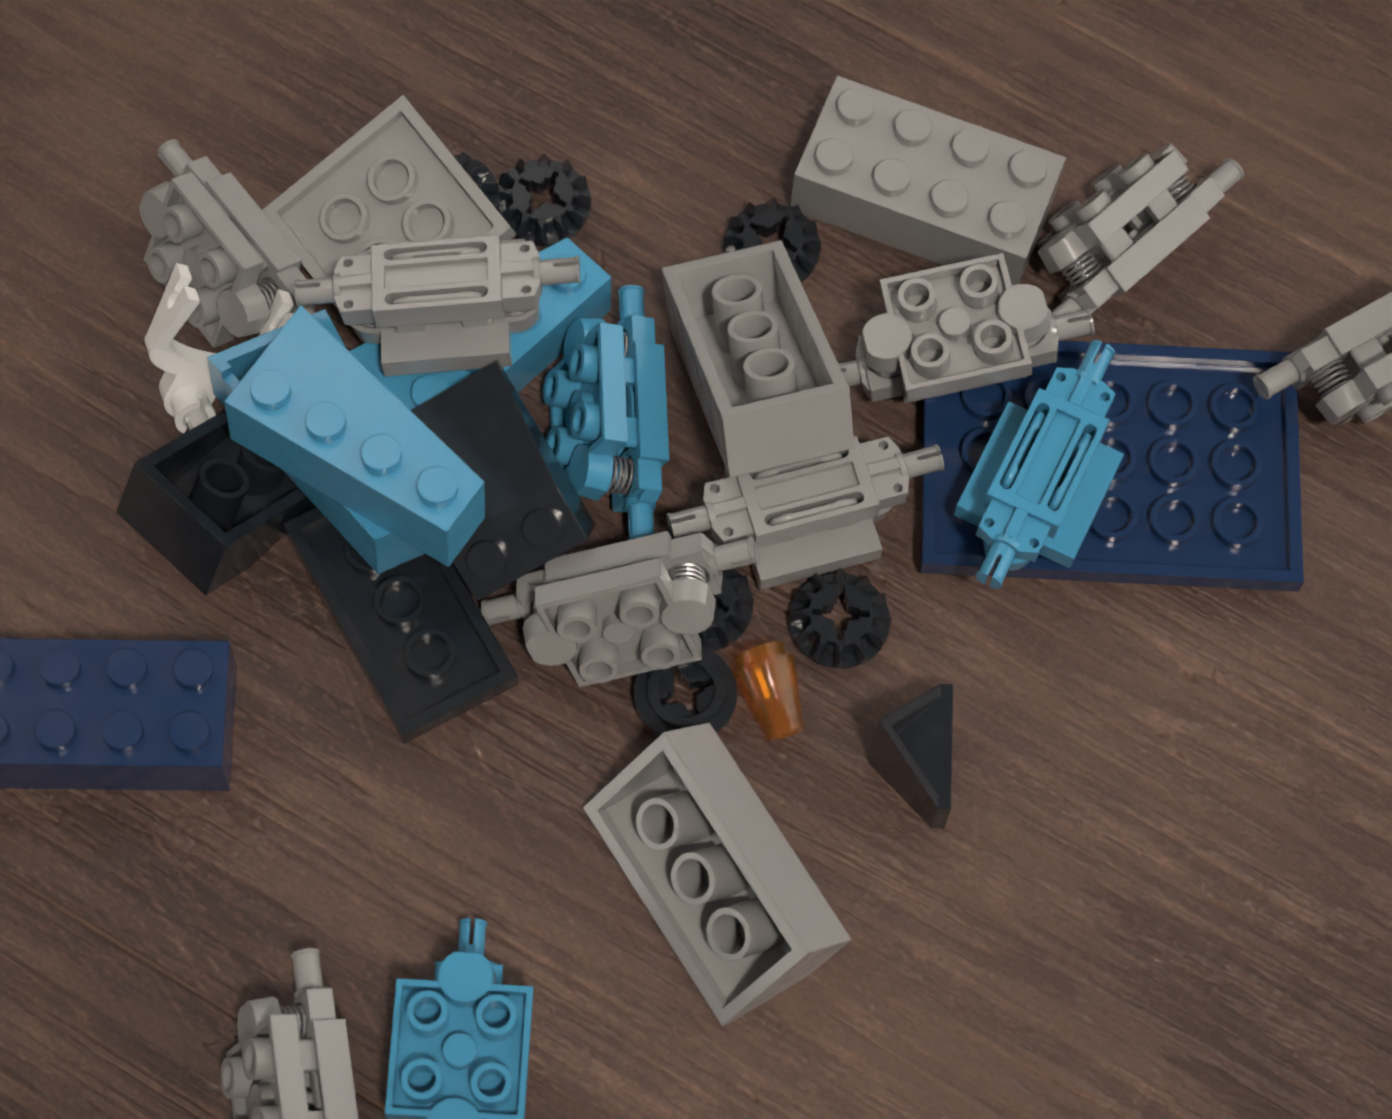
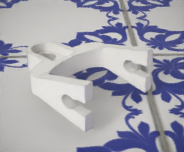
[144,263,294,434]

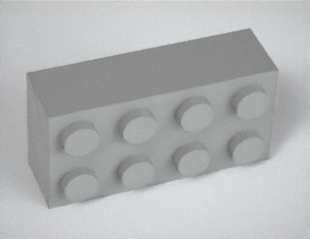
[790,75,1066,285]
[661,240,855,478]

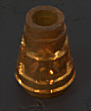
[733,641,805,741]

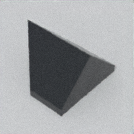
[868,684,953,829]

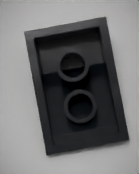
[410,359,596,602]
[116,410,316,596]

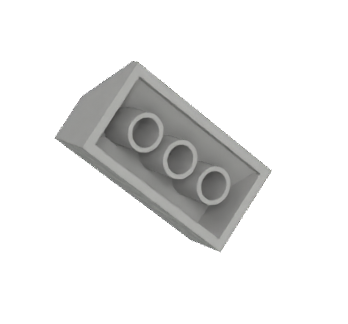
[583,723,852,1026]

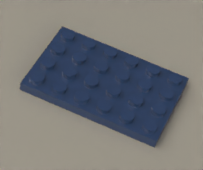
[920,340,1304,592]

